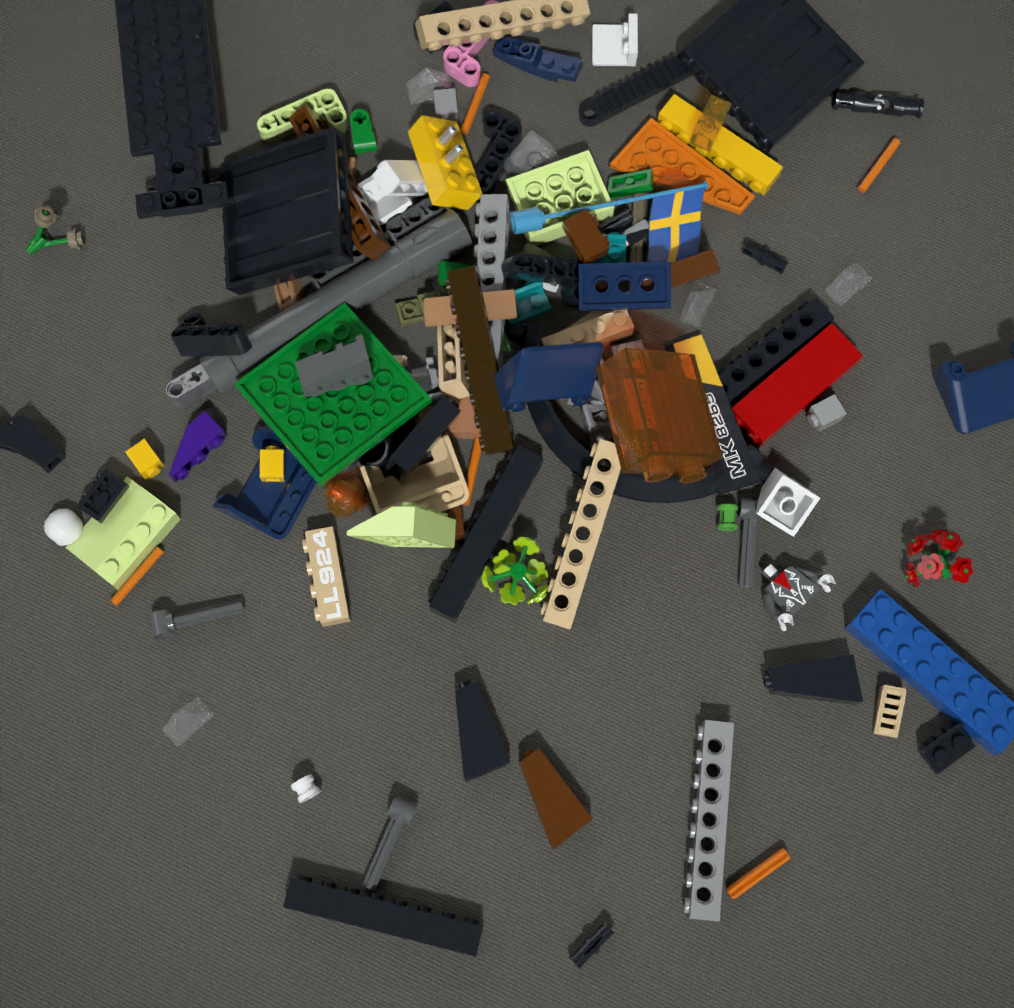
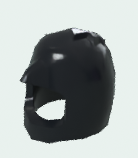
[357,433,399,467]

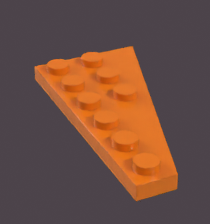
[609,118,755,215]

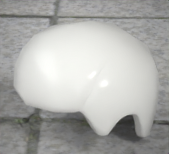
[44,509,83,546]

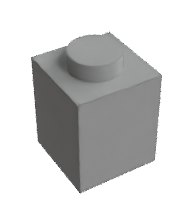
[433,88,458,122]
[807,394,847,433]

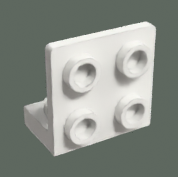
[592,14,638,66]
[358,176,412,225]

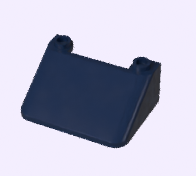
[932,341,1014,434]
[494,342,604,412]
[213,427,317,539]

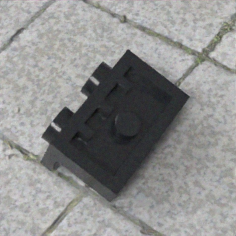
[77,469,130,524]
[918,721,976,775]

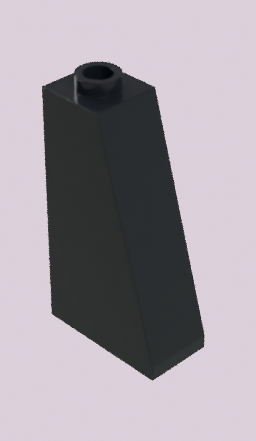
[385,396,461,484]
[763,654,863,705]
[455,680,510,782]

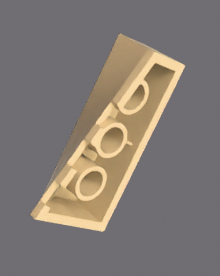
[540,310,634,347]

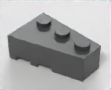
[296,334,373,397]

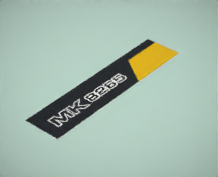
[664,334,761,495]

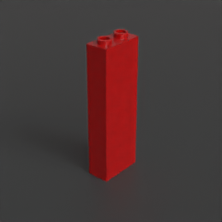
[732,323,863,448]

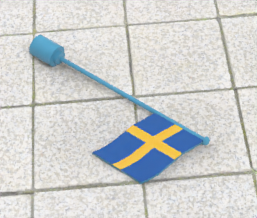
[510,181,709,263]

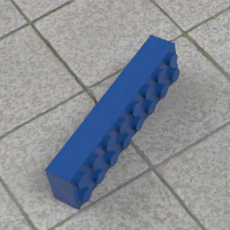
[845,589,1014,756]

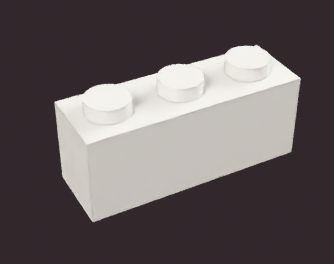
[372,160,428,196]

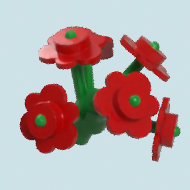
[904,529,973,588]

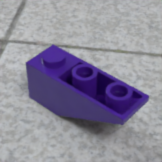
[169,411,227,483]

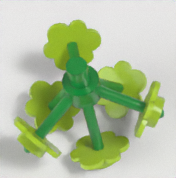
[481,537,548,605]

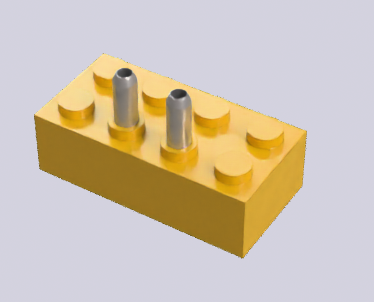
[408,115,483,210]

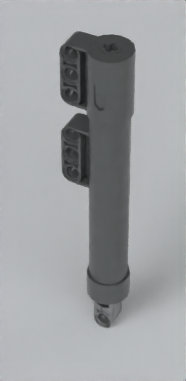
[166,197,472,409]

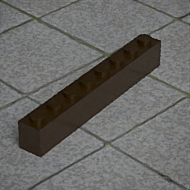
[445,265,516,456]

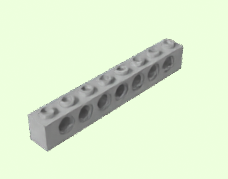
[474,194,510,370]
[684,720,734,922]

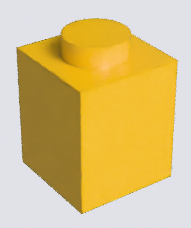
[125,439,164,479]
[260,446,285,482]

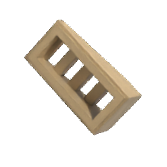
[873,685,907,738]

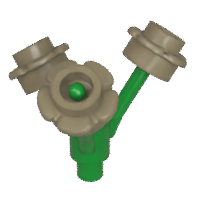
[26,205,85,255]

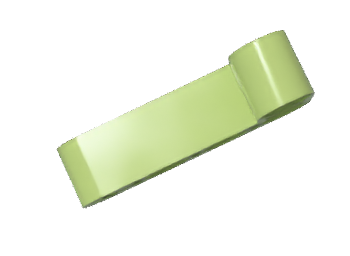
[257,89,348,143]

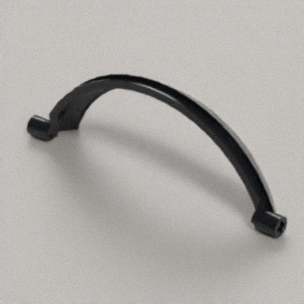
[507,320,775,503]

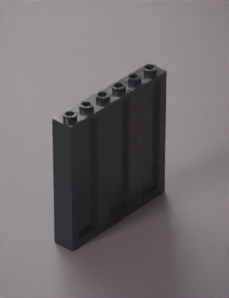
[678,0,865,152]
[220,127,354,295]

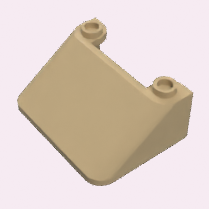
[359,434,469,515]

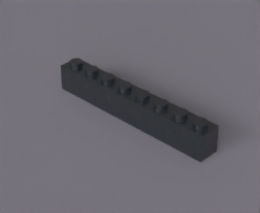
[428,445,543,623]
[283,874,483,957]

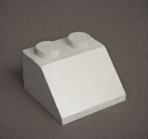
[755,468,820,537]

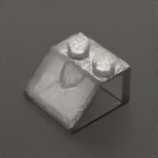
[504,130,562,178]

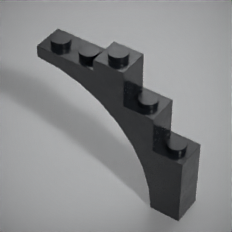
[0,414,66,474]

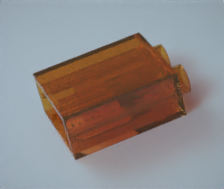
[596,347,723,483]

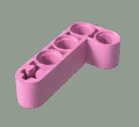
[443,0,502,87]

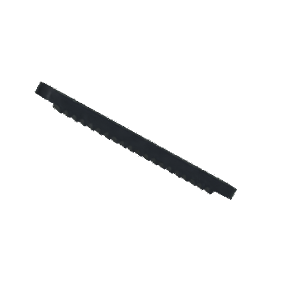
[579,52,694,127]

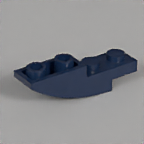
[493,36,583,82]

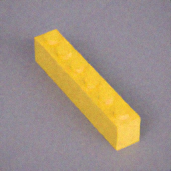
[657,94,783,196]

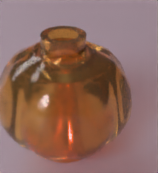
[323,474,368,518]

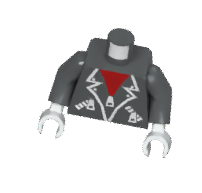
[762,563,836,631]

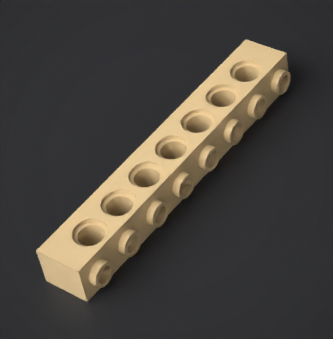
[415,0,590,51]
[541,439,627,629]

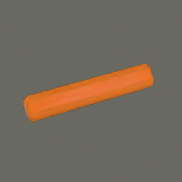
[726,848,790,899]

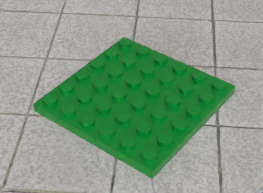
[234,302,432,487]

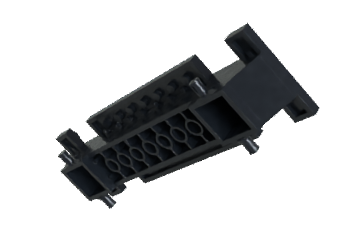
[115,0,229,219]

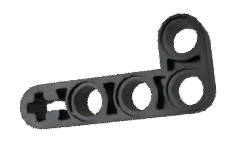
[476,111,522,202]
[501,253,582,308]
[170,313,252,356]

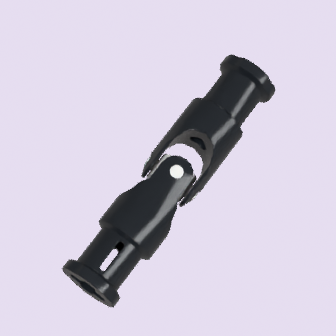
[833,90,924,118]

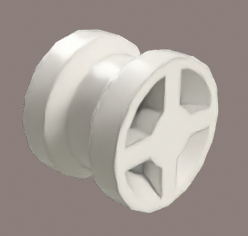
[291,774,321,803]

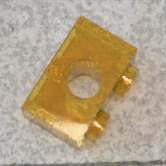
[690,94,732,152]

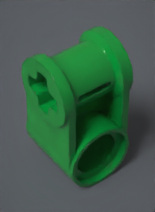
[350,109,377,155]

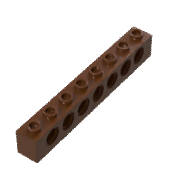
[288,105,391,260]

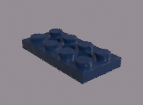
[579,261,671,311]

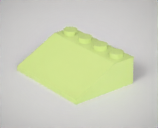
[506,150,614,246]
[65,477,180,590]
[347,502,456,548]

